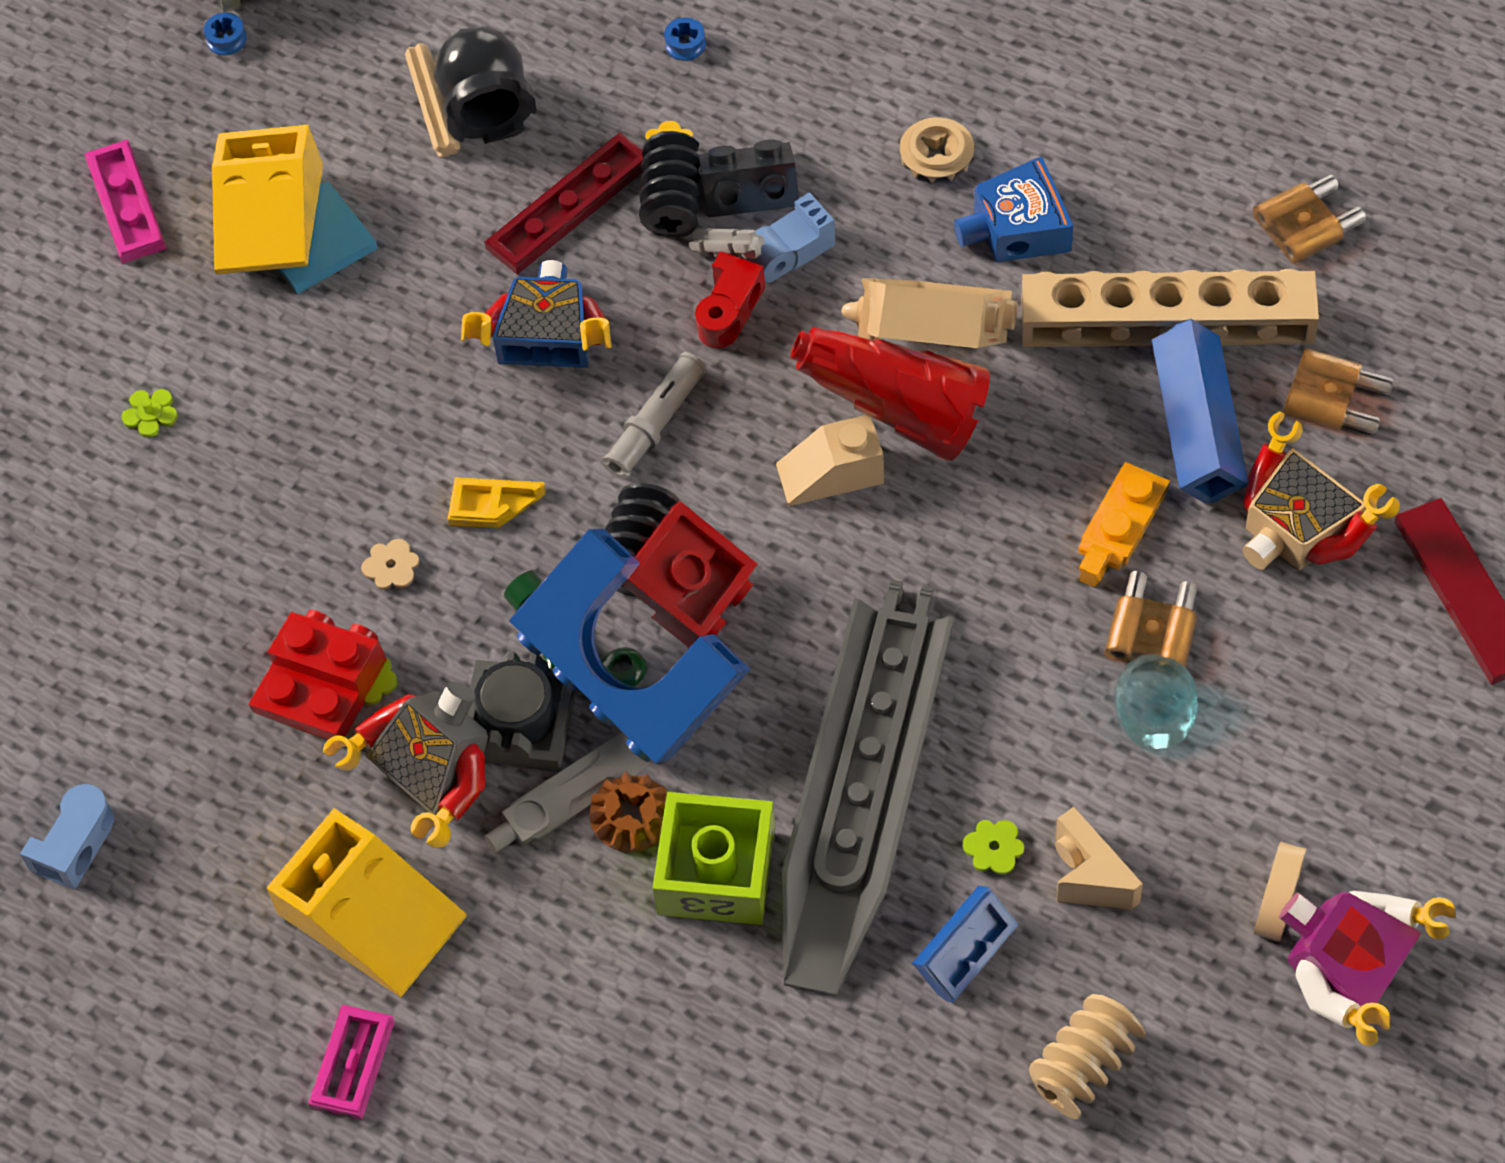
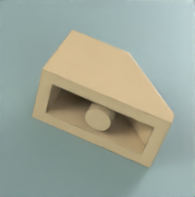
[776,415,884,506]

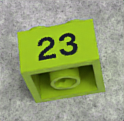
[652,792,776,925]

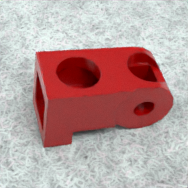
[695,251,766,349]

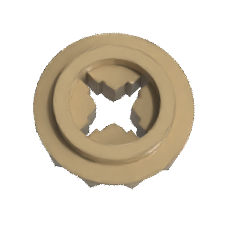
[899,117,974,184]

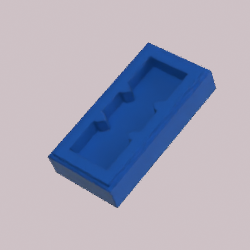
[912,886,1019,1003]

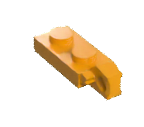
[1078,462,1170,588]

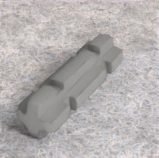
[689,228,765,258]

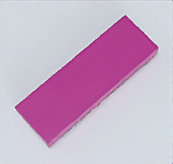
[84,139,167,264]

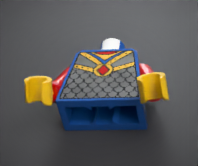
[461,260,612,368]

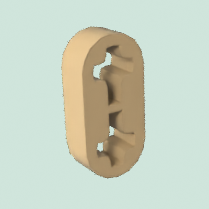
[1254,841,1306,942]

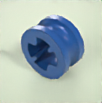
[203,12,247,55]
[664,17,706,61]

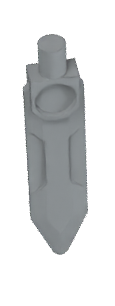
[484,732,651,853]

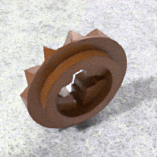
[589,771,667,852]

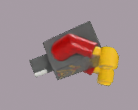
[323,682,488,848]

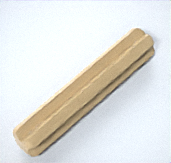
[405,43,460,158]

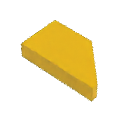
[448,477,546,529]

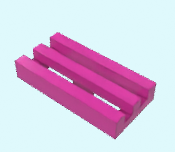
[308,1004,395,1120]

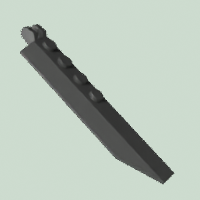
[782,580,954,996]

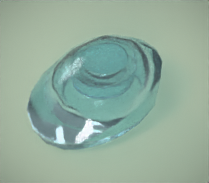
[1114,654,1197,750]

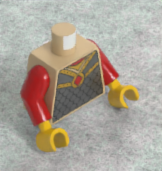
[1242,412,1400,570]

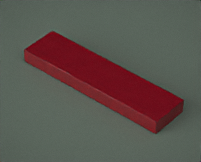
[484,132,643,275]
[1394,497,1505,685]

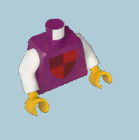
[1279,891,1456,1046]

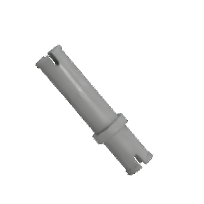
[602,352,707,479]

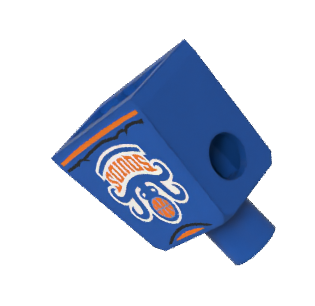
[954,157,1073,262]

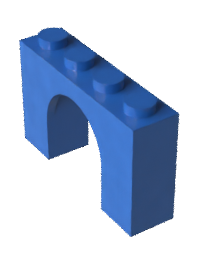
[509,529,751,764]

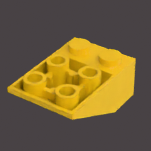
[212,125,323,275]
[266,808,467,998]

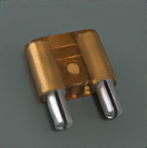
[1253,175,1366,265]
[1283,348,1393,434]
[1104,571,1197,674]

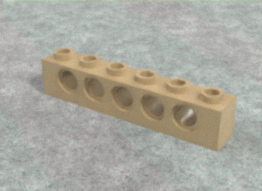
[1021,269,1319,347]

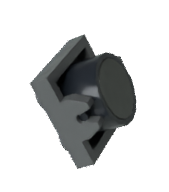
[467,651,576,771]

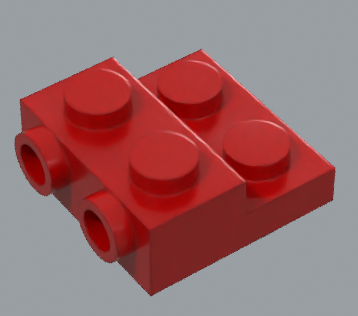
[622,501,758,648]
[248,609,387,740]

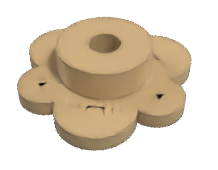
[361,539,420,590]

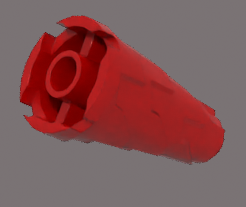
[790,327,990,461]

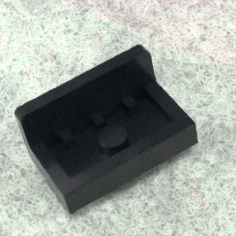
[699,139,799,218]

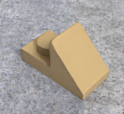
[1055,807,1143,910]

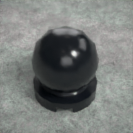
[434,26,537,144]

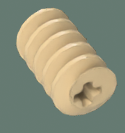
[1029,994,1146,1120]

